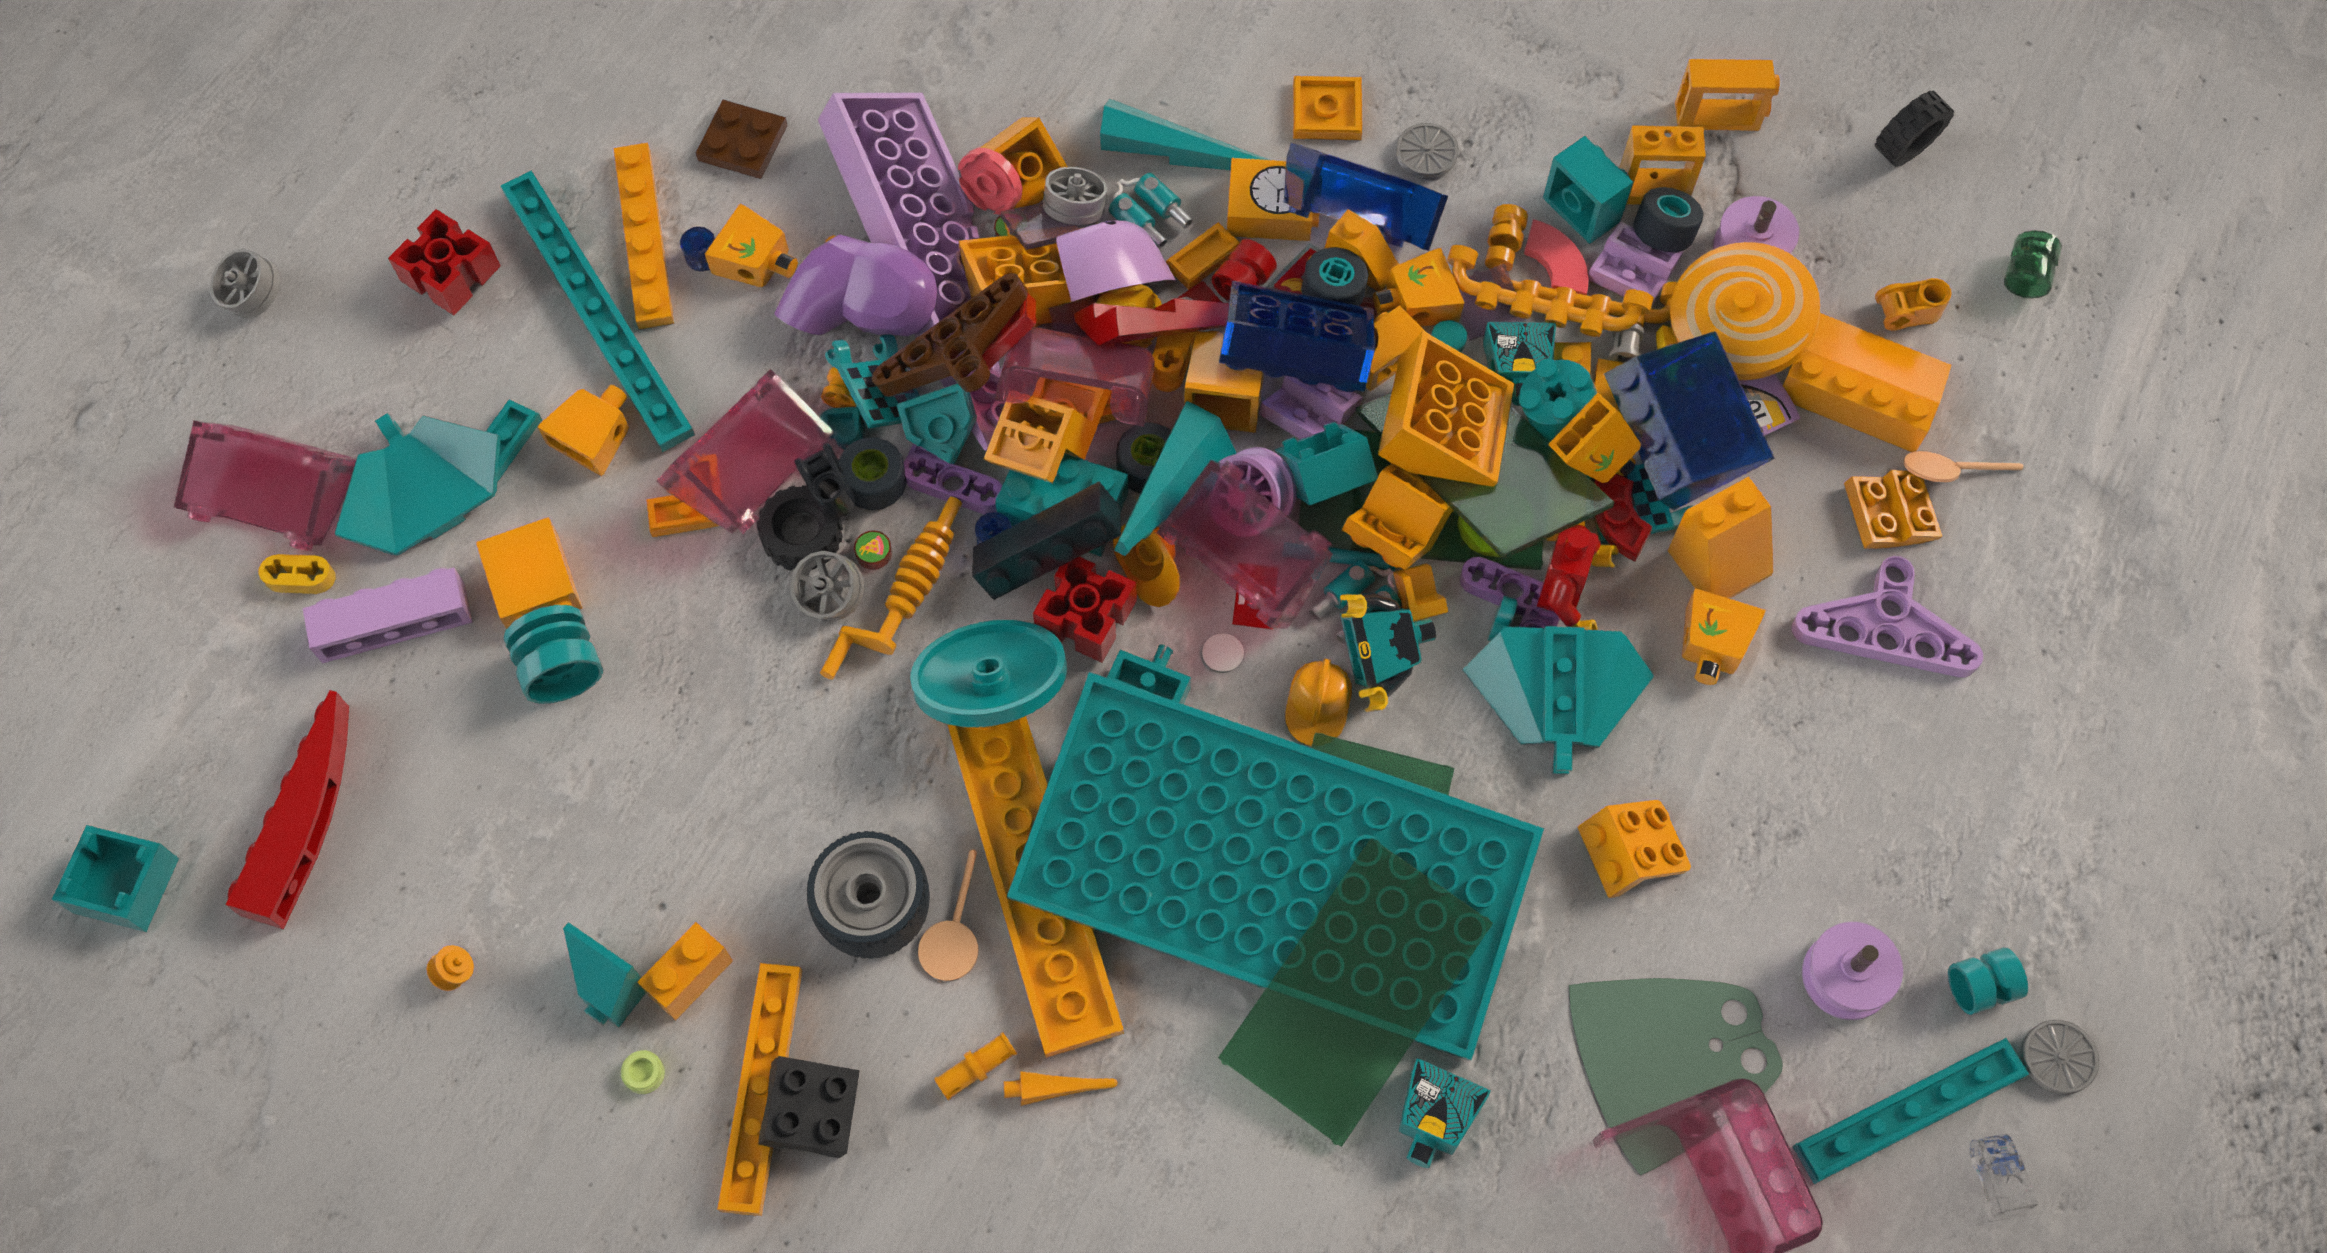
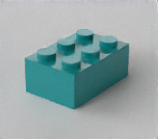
[995,453,1128,557]

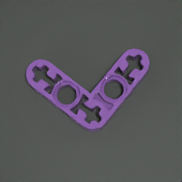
[904,444,1002,515]
[1460,557,1560,628]

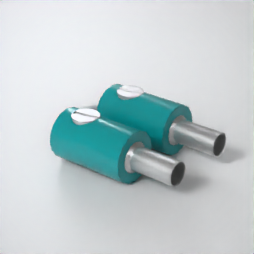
[1108,173,1193,249]
[1309,560,1402,645]

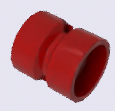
[1212,239,1277,305]

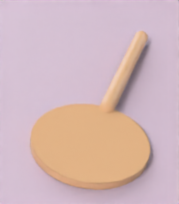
[1903,451,2023,482]
[918,849,979,981]

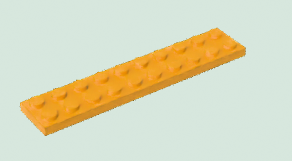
[947,716,1124,1058]

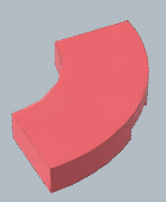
[1524,219,1589,295]

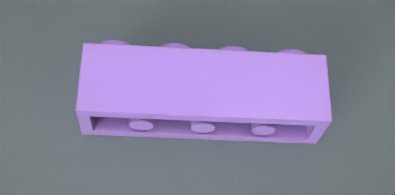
[303,567,473,663]

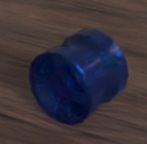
[680,226,715,272]
[975,512,1012,545]

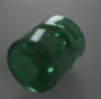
[2004,230,2062,299]

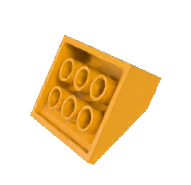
[959,227,1101,327]
[1782,313,1952,452]
[1378,331,1514,487]

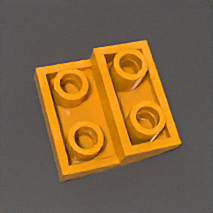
[1844,470,1942,549]

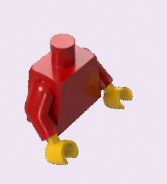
[1536,524,1619,630]

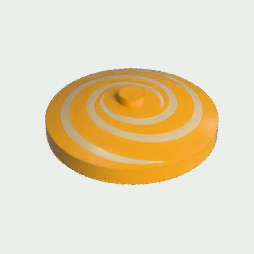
[1670,242,1820,380]

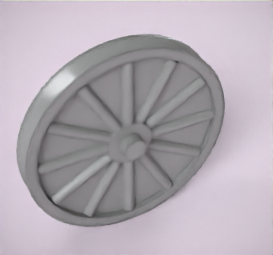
[1396,123,1459,178]
[2022,1020,2099,1095]

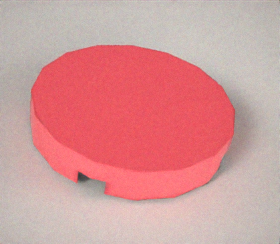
[958,147,1022,215]

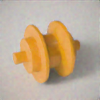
[427,945,474,991]

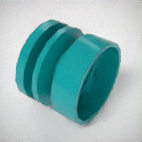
[503,605,603,704]

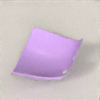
[1056,220,1177,302]

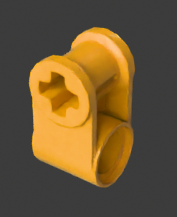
[1875,278,1952,331]
[1151,331,1196,392]

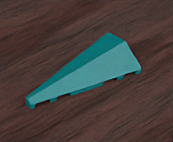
[1100,99,1270,171]
[1114,401,1237,556]

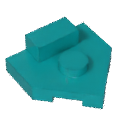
[896,384,977,464]

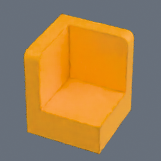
[1393,563,1448,621]

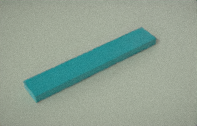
[1792,1038,2029,1184]

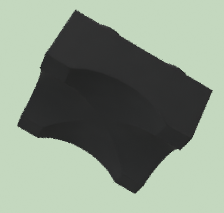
[758,1056,860,1158]

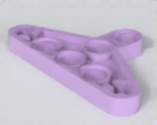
[1791,556,1983,678]

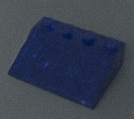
[1219,281,1375,392]
[1604,331,1775,511]

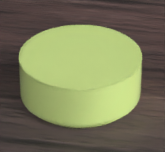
[621,1050,665,1094]

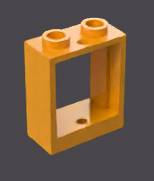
[1675,59,1780,131]
[1619,125,1706,205]

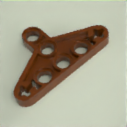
[872,273,1028,397]

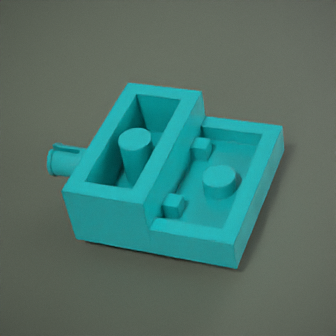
[1107,644,1191,704]

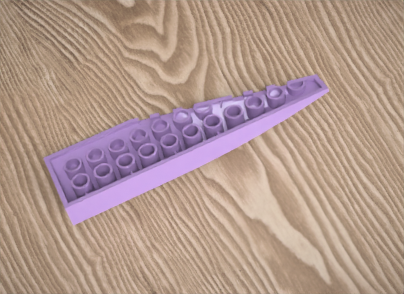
[818,93,1008,451]

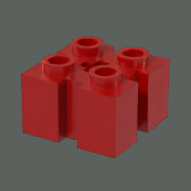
[388,209,501,316]
[1032,557,1137,663]

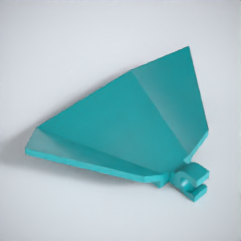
[334,413,500,556]
[1462,626,1654,775]

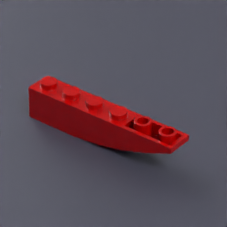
[225,690,349,930]

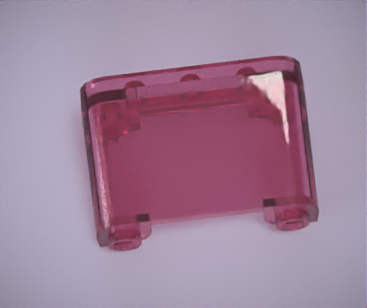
[995,327,1155,427]
[656,369,834,534]
[173,420,357,551]
[1156,460,1333,629]

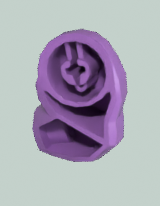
[774,234,937,336]

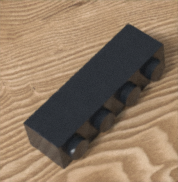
[972,481,1121,600]

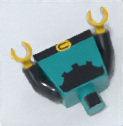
[1340,592,1436,712]

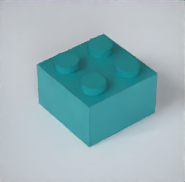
[1543,136,1633,244]

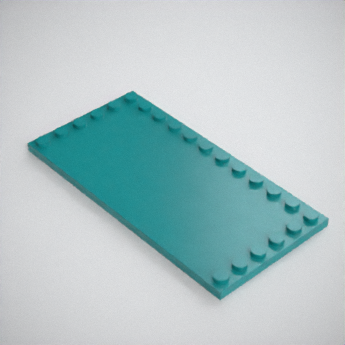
[1007,672,1544,1061]

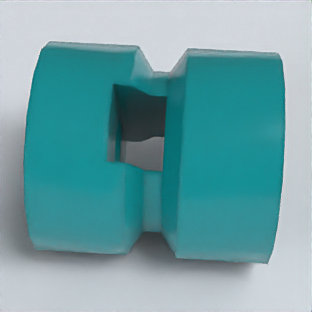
[1948,947,2028,1015]

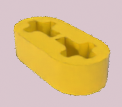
[258,554,336,594]

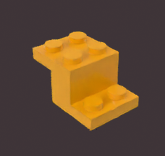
[984,368,1111,483]
[1342,464,1470,570]

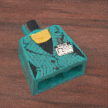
[1483,322,1556,406]
[1399,1058,1491,1168]

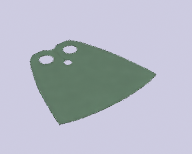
[1569,978,1783,1175]

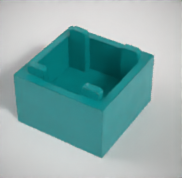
[1274,422,1378,505]
[52,825,179,932]

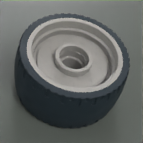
[807,831,930,959]

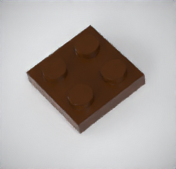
[696,99,788,179]

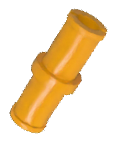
[934,1032,1017,1101]

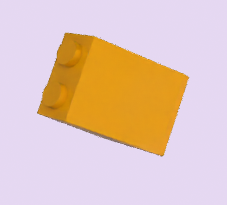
[1184,331,1268,433]
[1667,476,1773,599]

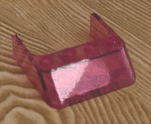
[1592,1078,1823,1253]

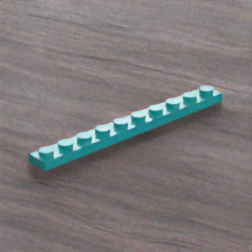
[500,170,695,452]

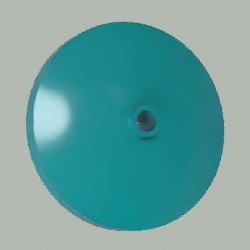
[910,620,1067,727]

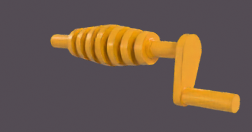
[820,497,962,680]

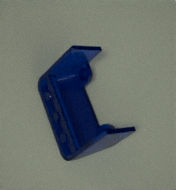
[1283,142,1448,251]

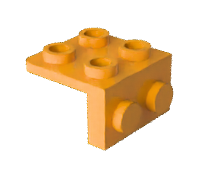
[1577,800,1691,898]

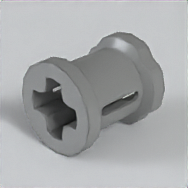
[1608,324,1645,365]

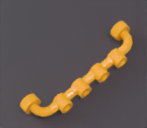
[1447,245,1654,337]
[1485,246,1677,327]

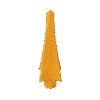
[1003,1071,1118,1106]

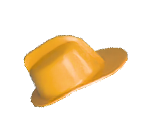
[1113,524,1180,607]
[1285,658,1352,746]

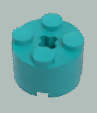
[1519,358,1598,444]

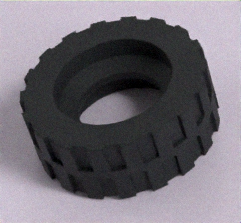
[1874,90,1954,167]
[757,485,843,571]

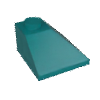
[563,922,646,1027]

